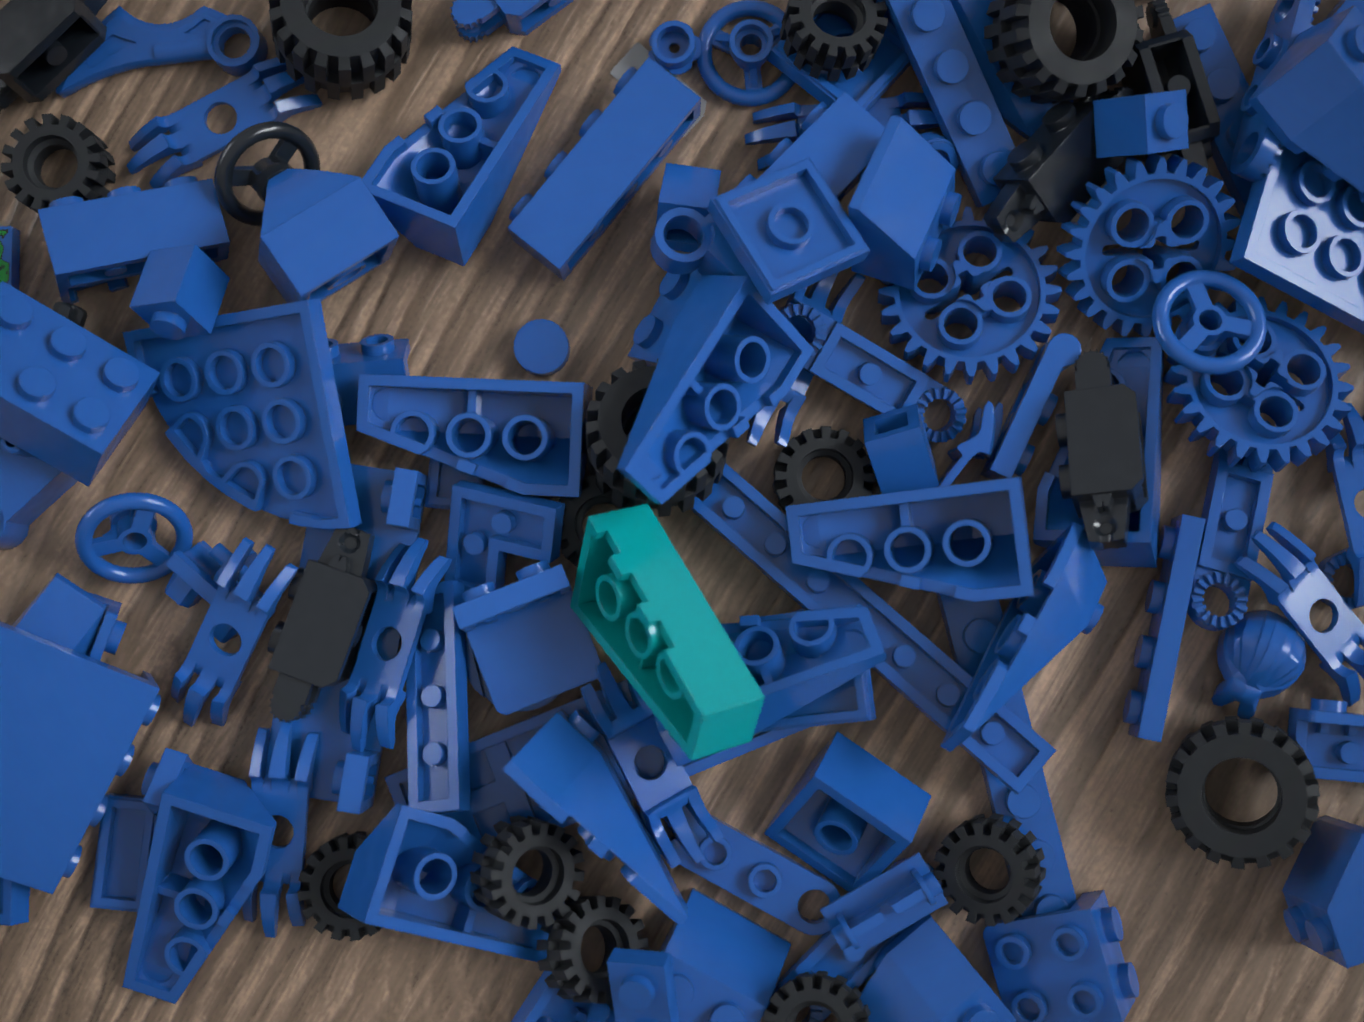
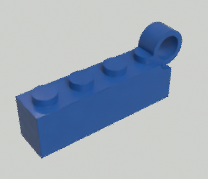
[650,91,885,278]

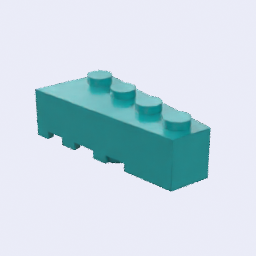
[570,503,765,761]

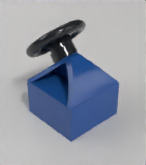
[214,121,400,303]

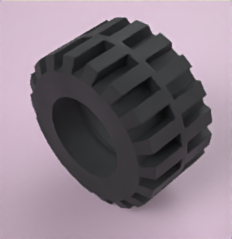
[269,0,413,100]
[984,0,1144,104]
[586,358,730,517]
[1165,716,1320,869]

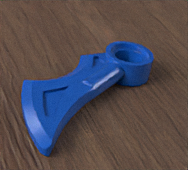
[56,6,268,98]

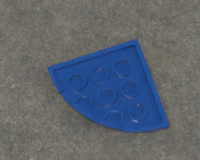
[1229,146,1364,335]
[122,298,362,529]

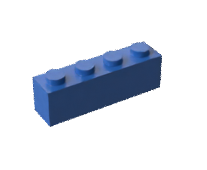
[507,57,701,281]

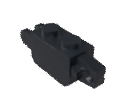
[0,0,108,114]
[1121,0,1220,176]
[983,86,1137,243]
[1055,349,1149,550]
[268,527,377,723]

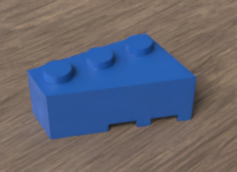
[37,176,230,304]

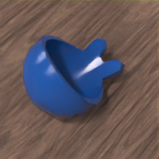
[1211,610,1307,719]

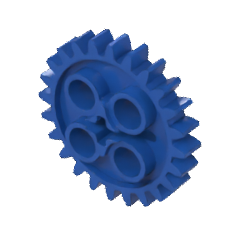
[1056,153,1241,337]
[878,206,1062,385]
[1163,296,1354,473]

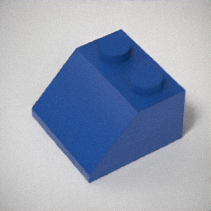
[848,115,962,290]
[764,731,931,892]
[1282,815,1364,968]
[659,888,791,1022]

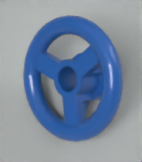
[697,0,795,107]
[1152,270,1267,375]
[75,492,193,584]

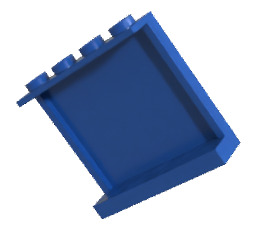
[0,621,161,894]

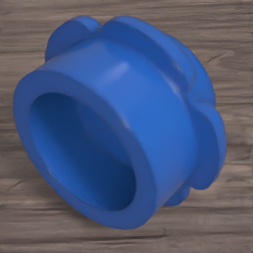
[648,21,702,75]

